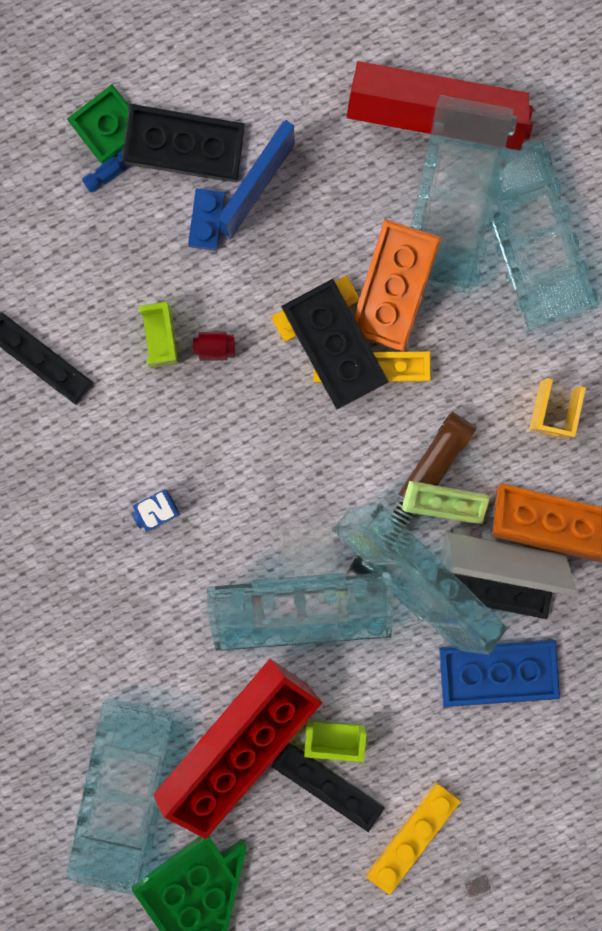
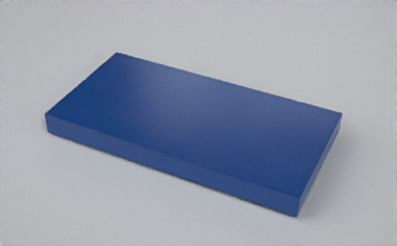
[218,119,295,240]
[439,640,560,707]

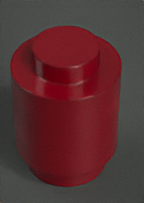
[193,331,235,361]

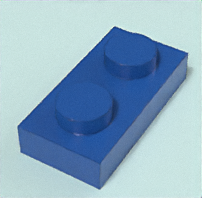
[188,188,225,251]

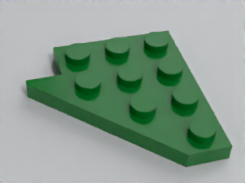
[131,836,247,931]

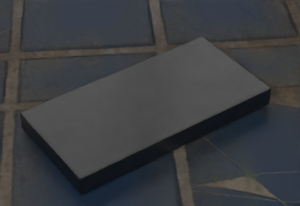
[122,103,245,182]
[281,278,389,410]

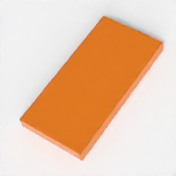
[354,219,443,352]
[492,483,602,563]

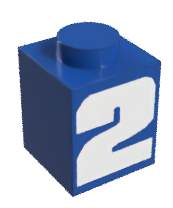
[132,489,181,532]

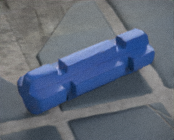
[82,150,131,192]

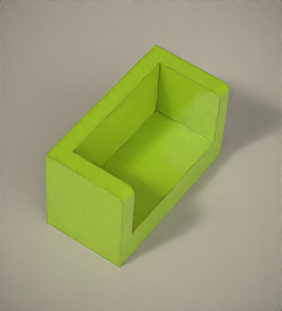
[138,302,180,368]
[304,720,367,763]

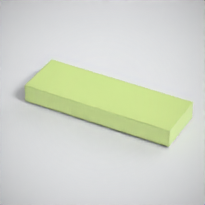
[402,481,490,524]

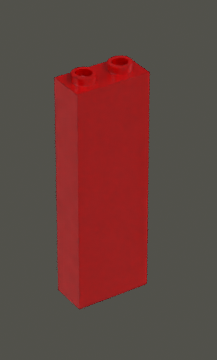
[346,61,533,151]

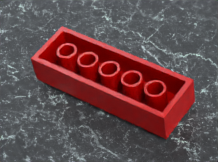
[153,658,323,839]

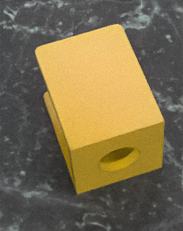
[529,378,586,439]

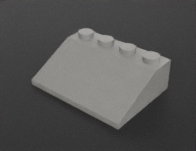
[439,527,577,596]

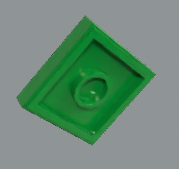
[67,84,129,164]

